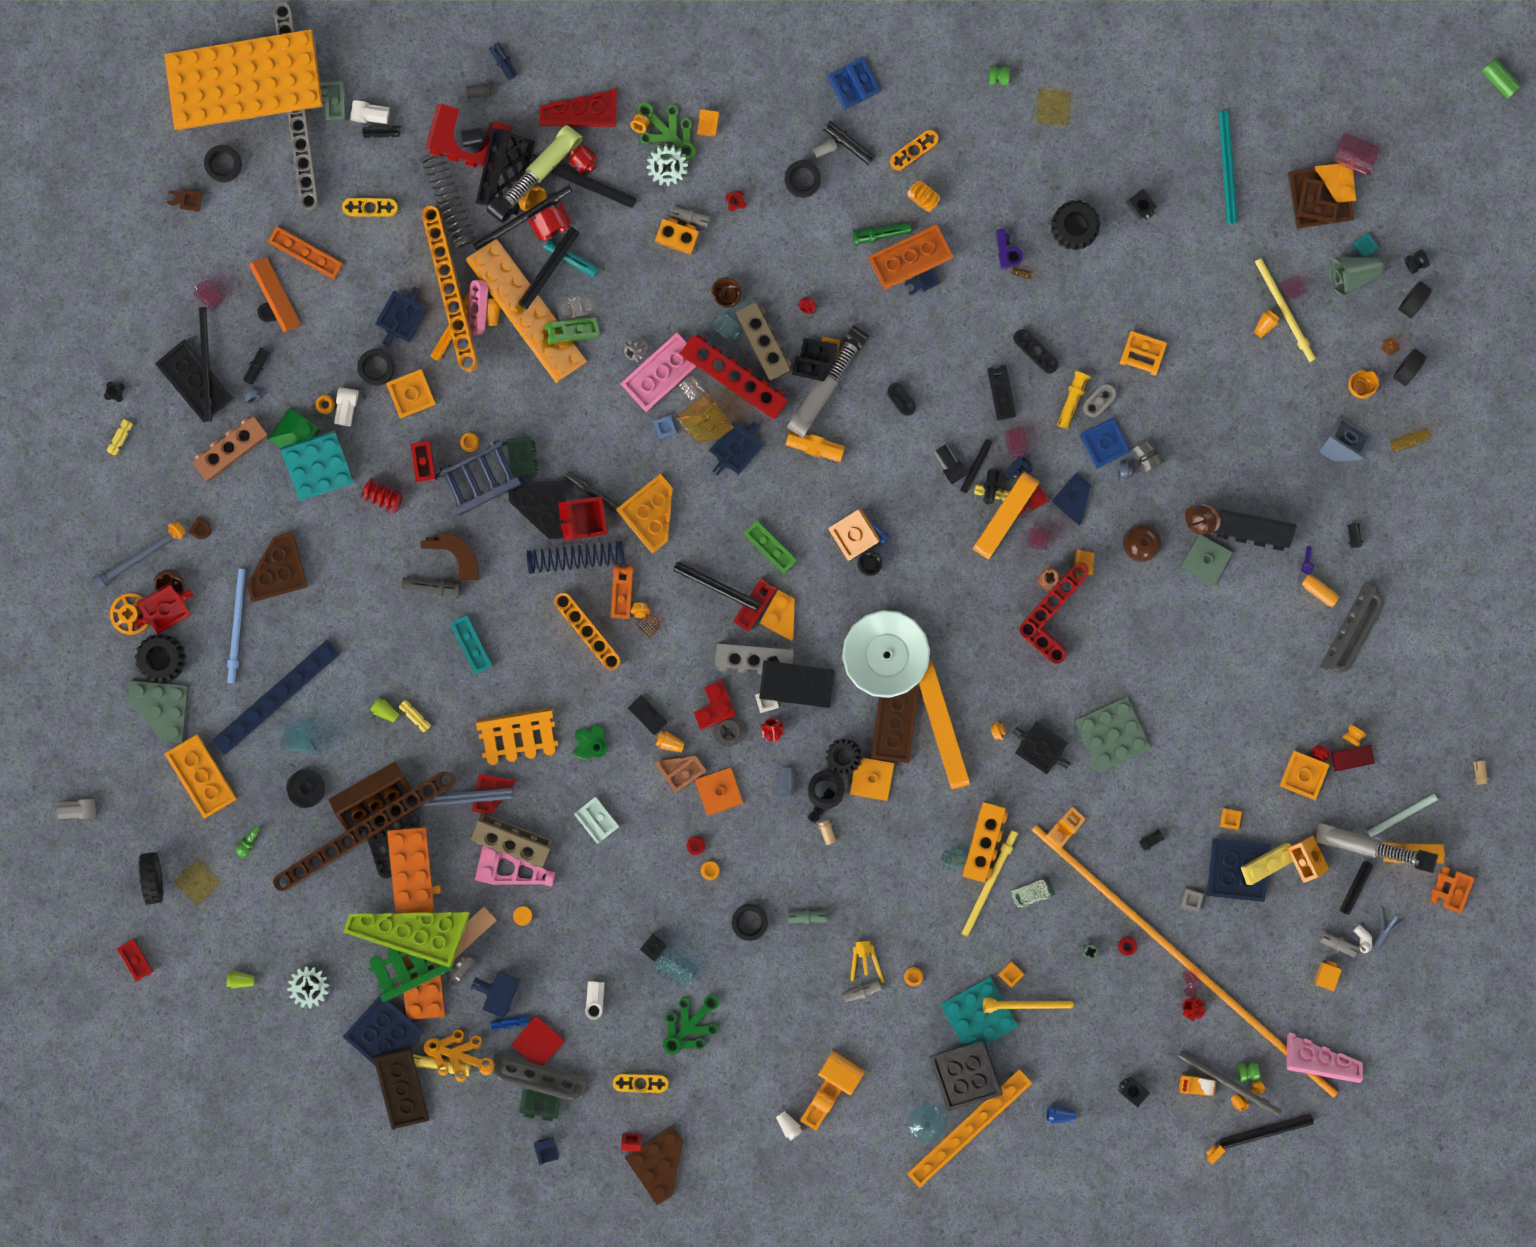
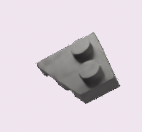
[448,954,477,987]

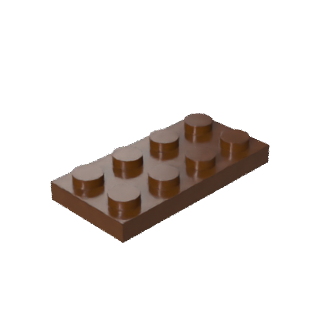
[871,686,919,763]

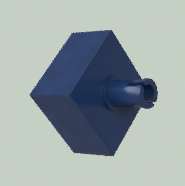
[471,971,521,1019]

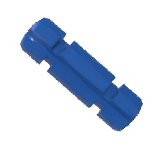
[491,1015,529,1031]

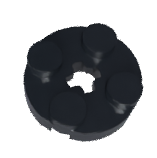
[286,769,325,808]

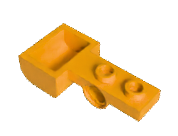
[800,1050,865,1131]

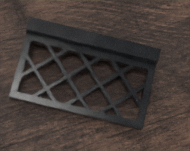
[475,128,535,215]

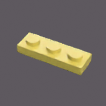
[1241,842,1293,885]

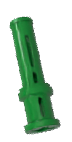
[852,222,911,246]

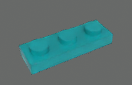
[450,615,493,675]

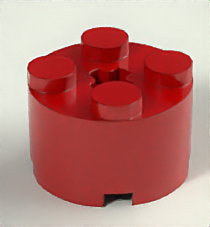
[527,202,572,242]

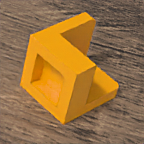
[697,109,719,137]
[1073,549,1095,576]

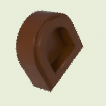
[188,517,212,539]

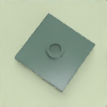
[1180,534,1233,586]

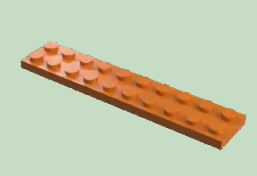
[387,826,445,1020]

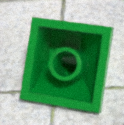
[268,408,321,448]

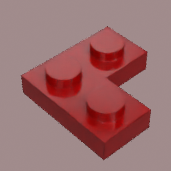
[693,680,737,731]

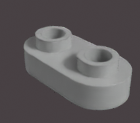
[1083,385,1116,418]

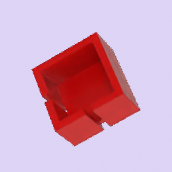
[558,496,608,541]

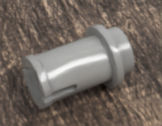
[813,138,838,159]

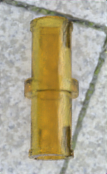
[1390,428,1430,453]

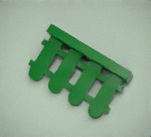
[368,948,455,1003]

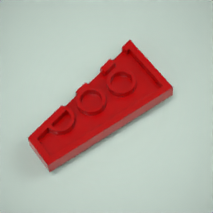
[539,88,617,127]

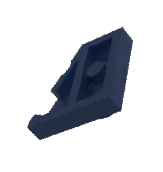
[1051,472,1091,525]

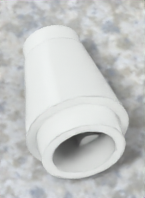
[776,1111,803,1141]

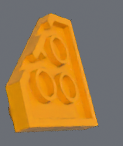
[616,473,673,554]

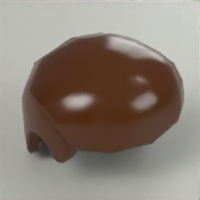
[711,277,742,308]
[154,569,184,594]

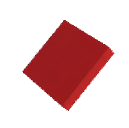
[511,1015,565,1066]

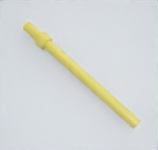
[1255,258,1316,363]
[961,830,1018,937]

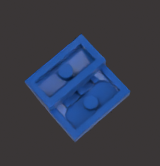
[827,57,881,110]

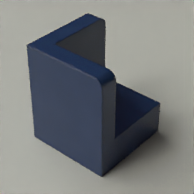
[534,1137,559,1166]

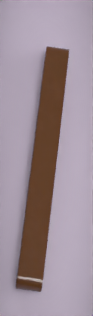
[273,771,456,891]

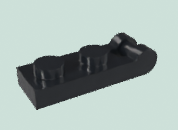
[987,365,1016,421]

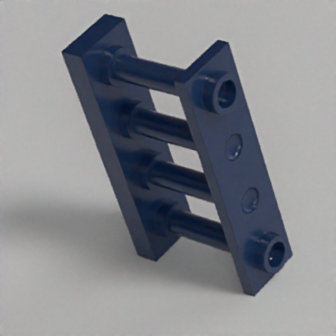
[435,440,526,516]

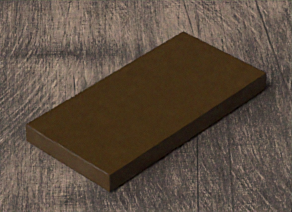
[373,1047,429,1130]

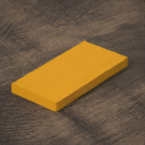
[164,733,237,819]

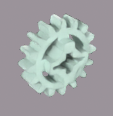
[646,144,688,186]
[287,966,330,1008]

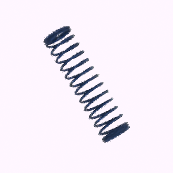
[526,541,625,574]

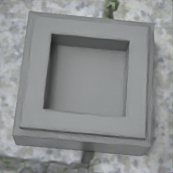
[1180,888,1204,912]

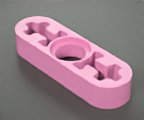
[468,280,488,335]

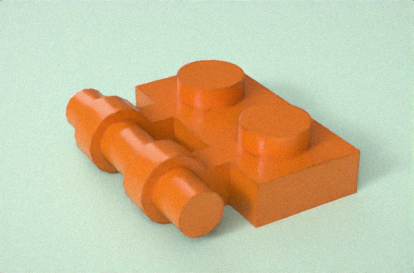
[1430,866,1475,914]

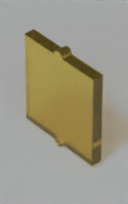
[1036,89,1070,127]
[175,860,221,906]

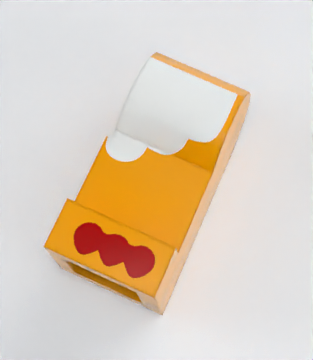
[1178,1074,1216,1096]

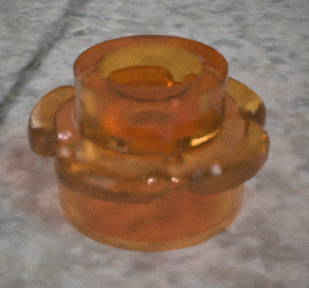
[1381,338,1399,355]

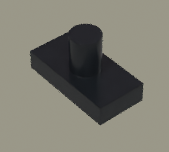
[628,695,668,735]

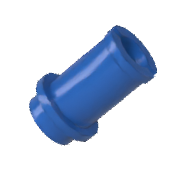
[871,522,890,546]

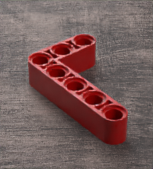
[1019,562,1089,664]

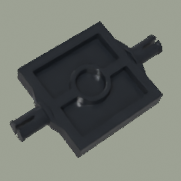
[1012,721,1071,775]

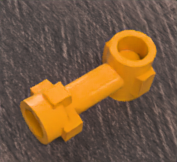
[1231,1080,1266,1112]

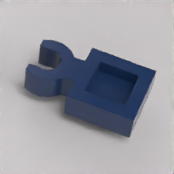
[904,268,940,295]

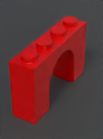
[424,104,513,168]

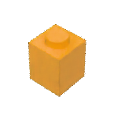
[1313,960,1342,991]

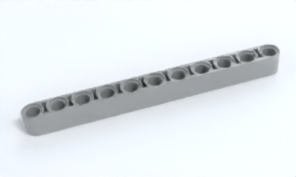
[274,3,319,212]

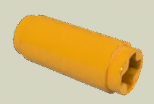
[1301,574,1340,607]

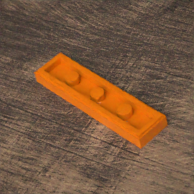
[267,226,344,280]
[249,257,301,332]

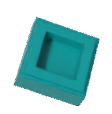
[1352,233,1380,257]

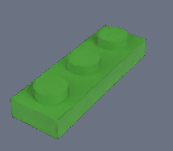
[743,520,797,574]

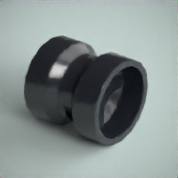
[1404,249,1430,275]

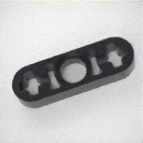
[1013,329,1058,374]

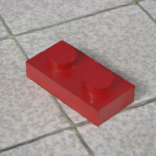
[117,939,154,982]

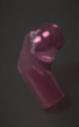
[1183,971,1197,997]

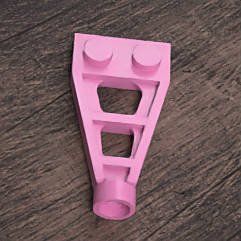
[475,845,556,887]

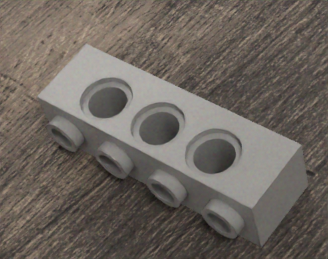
[715,644,794,674]

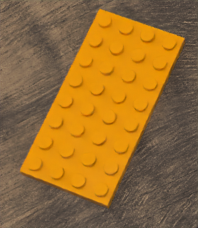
[164,29,323,130]

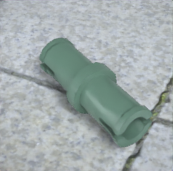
[788,909,827,924]

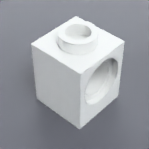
[755,693,779,713]

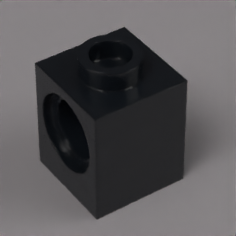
[1126,189,1157,220]
[640,933,667,962]
[1119,1076,1150,1107]

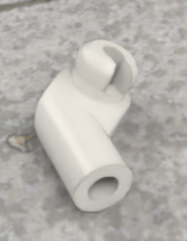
[1353,924,1372,953]

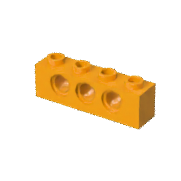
[962,802,1008,883]

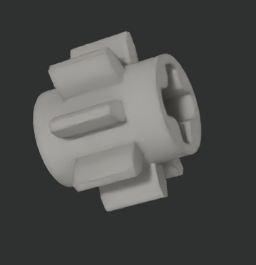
[624,337,648,362]

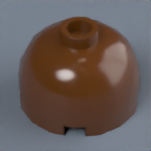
[1123,524,1161,562]

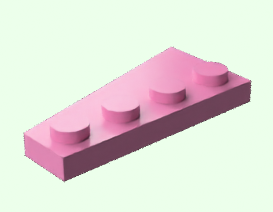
[1287,1032,1363,1083]

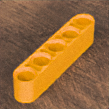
[972,471,1040,559]
[554,593,621,670]

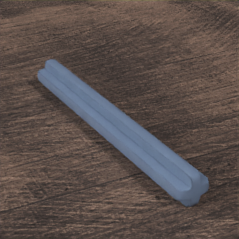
[424,788,514,806]

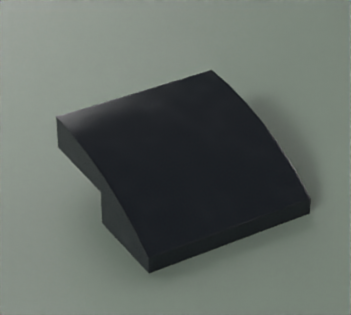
[792,338,838,382]

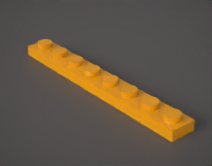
[907,1069,1033,1188]

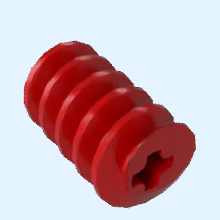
[360,477,403,514]

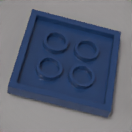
[1207,838,1271,902]
[343,993,425,1066]

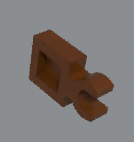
[167,189,203,212]

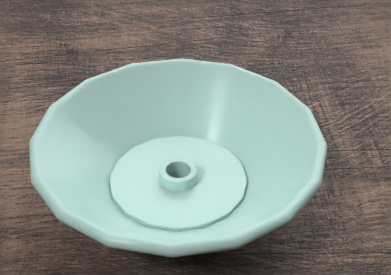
[842,610,930,698]

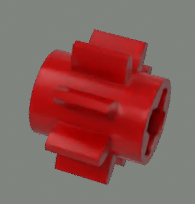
[761,718,784,742]
[1182,996,1206,1022]

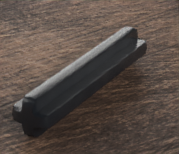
[1340,861,1373,915]

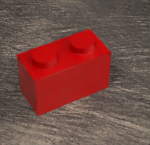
[410,441,437,483]

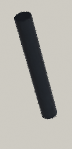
[960,439,992,494]

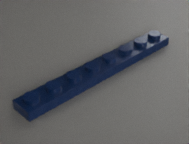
[212,640,340,755]

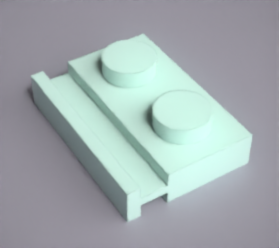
[574,797,619,844]

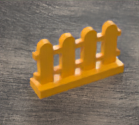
[476,707,559,765]

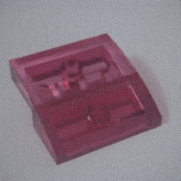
[1334,132,1379,175]

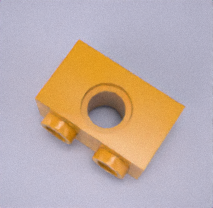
[1287,835,1330,883]

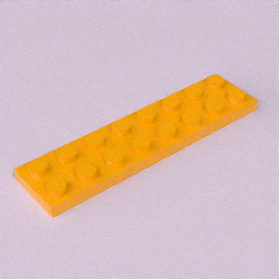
[466,239,587,383]

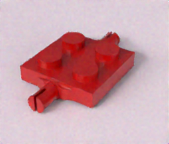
[134,583,194,634]

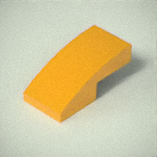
[1045,807,1086,849]

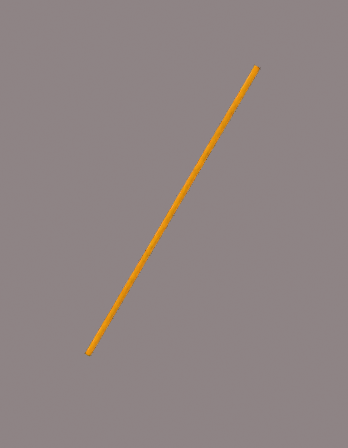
[1032,825,1338,1098]

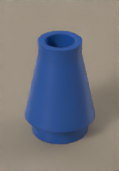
[1046,1104,1076,1124]

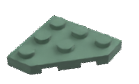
[128,681,188,743]

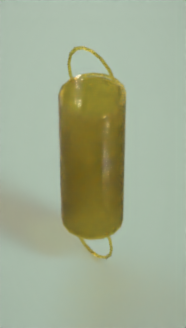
[1006,267,1038,279]

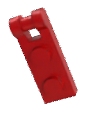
[733,577,778,632]

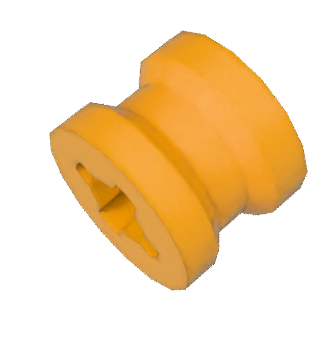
[1342,724,1366,747]

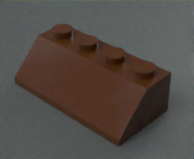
[329,761,417,831]

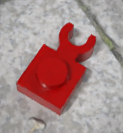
[1018,485,1048,515]

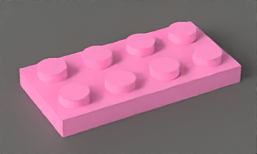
[620,333,701,412]

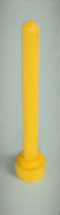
[983,997,1074,1013]

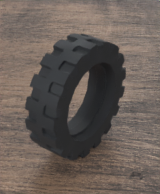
[139,852,164,905]

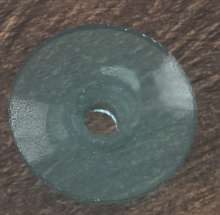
[909,1104,947,1143]

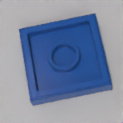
[1079,417,1130,469]

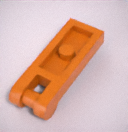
[610,565,633,619]

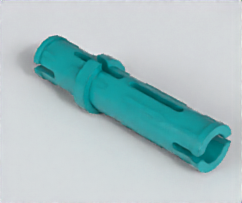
[543,239,599,278]

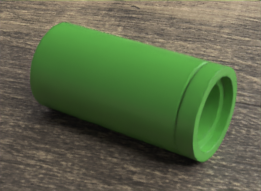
[1481,58,1521,99]

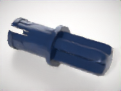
[489,43,517,80]

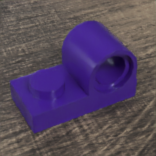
[996,228,1023,269]

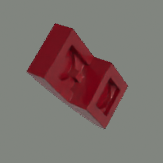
[1331,745,1375,772]

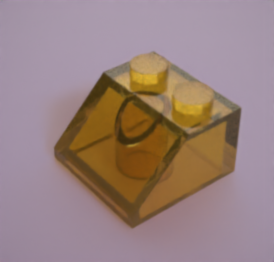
[676,392,734,443]

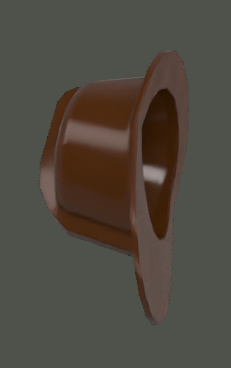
[1185,504,1221,535]

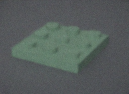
[1074,697,1151,773]

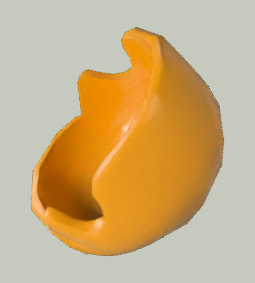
[518,185,547,211]
[1348,369,1379,399]

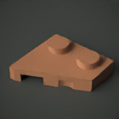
[654,755,707,793]

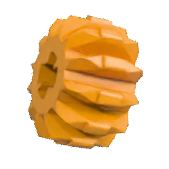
[907,180,940,212]

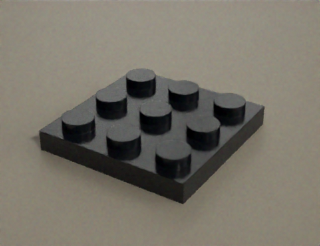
[929,1040,1003,1111]

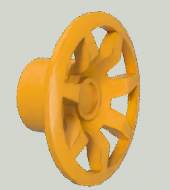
[110,593,149,635]

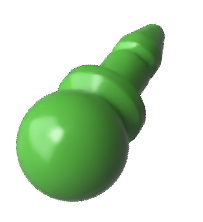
[236,826,259,857]

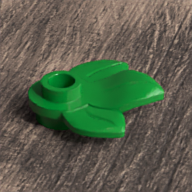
[573,724,608,759]

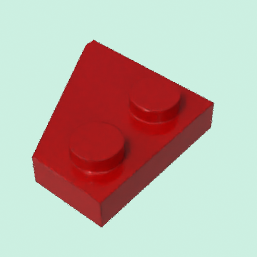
[472,774,516,815]

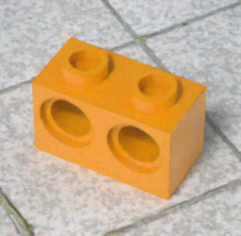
[655,217,699,255]

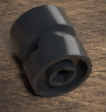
[857,551,883,576]

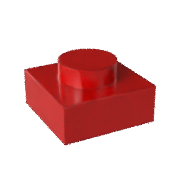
[621,1133,642,1152]

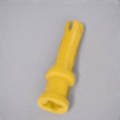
[1056,371,1091,429]

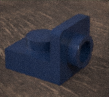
[1002,457,1033,480]

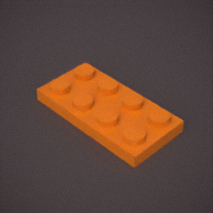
[868,224,953,290]

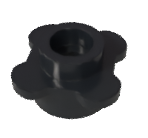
[104,381,125,402]

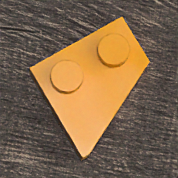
[1314,162,1356,203]
[760,590,795,641]

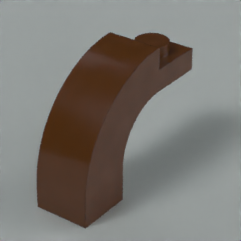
[421,533,479,580]

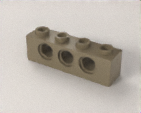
[735,302,792,382]
[471,813,553,868]

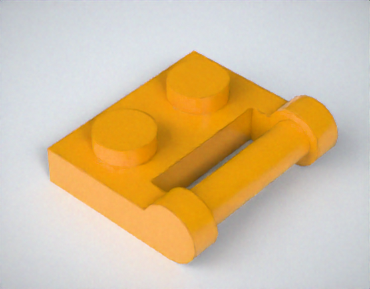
[1119,331,1167,376]

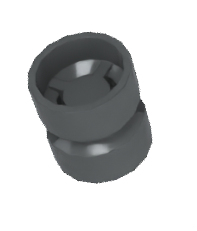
[1130,438,1165,474]

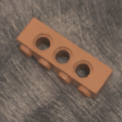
[192,416,269,482]

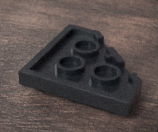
[508,481,567,539]

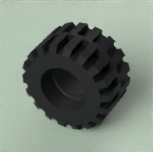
[1051,200,1101,250]
[135,634,186,682]

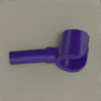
[1301,546,1314,574]

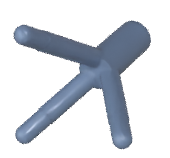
[1374,907,1404,949]

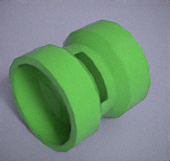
[989,65,1009,86]
[1237,1061,1260,1083]

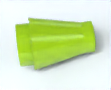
[370,697,399,723]
[226,970,254,989]

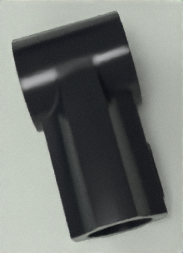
[461,128,483,150]
[933,444,968,484]

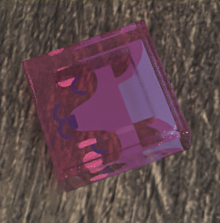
[1281,276,1306,301]

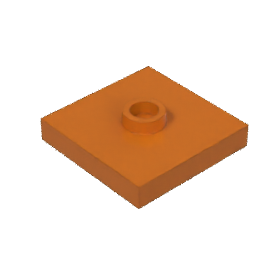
[695,767,744,816]

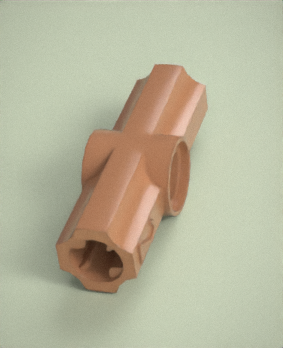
[1035,566,1061,591]

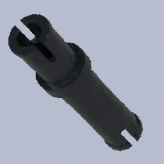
[823,120,875,165]

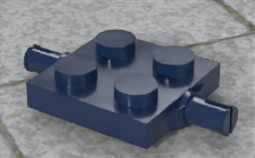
[375,286,428,347]
[709,421,763,475]

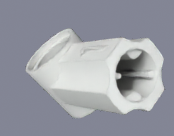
[350,100,390,124]
[334,387,359,427]
[585,981,605,1020]

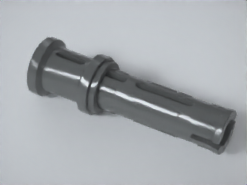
[402,577,461,599]

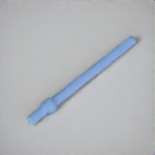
[227,568,246,684]

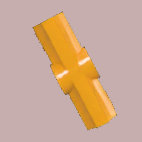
[785,430,845,462]

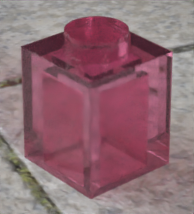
[193,280,225,311]
[1004,428,1028,458]
[1026,528,1050,551]

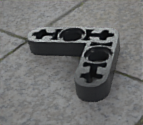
[366,813,420,878]

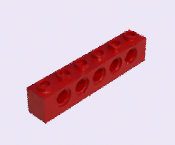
[679,334,788,420]

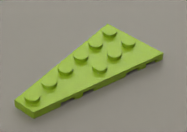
[343,912,470,968]

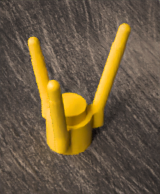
[850,941,884,983]

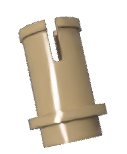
[1473,761,1489,785]
[818,819,837,845]

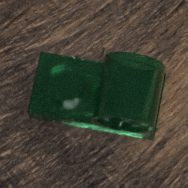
[1010,876,1055,909]

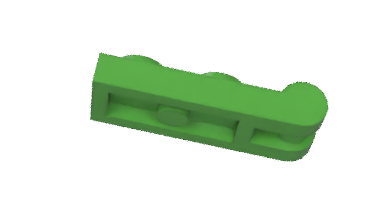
[544,317,600,344]

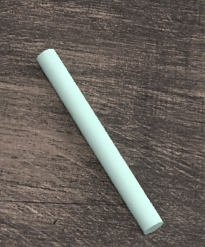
[1367,794,1438,837]

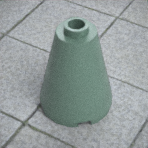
[1329,257,1385,296]

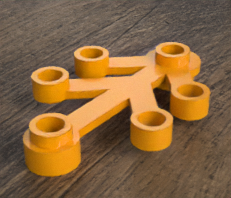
[424,1030,495,1082]

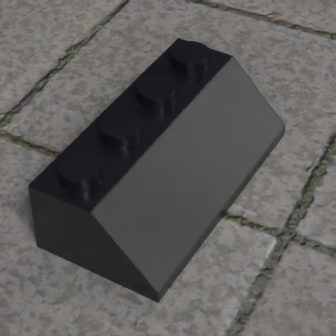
[1212,509,1297,551]

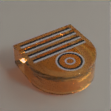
[636,615,659,638]

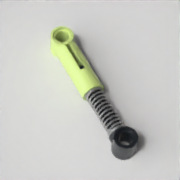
[487,125,583,223]

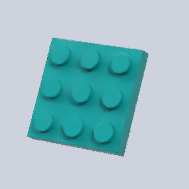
[280,430,354,501]
[940,976,1018,1046]

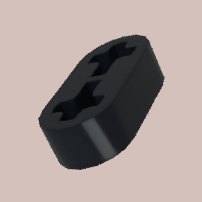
[887,383,916,416]

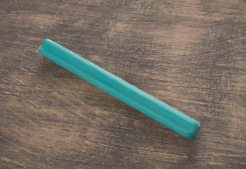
[1218,110,1238,225]

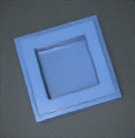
[653,415,677,440]

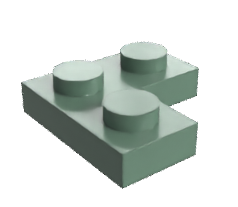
[320,81,346,121]

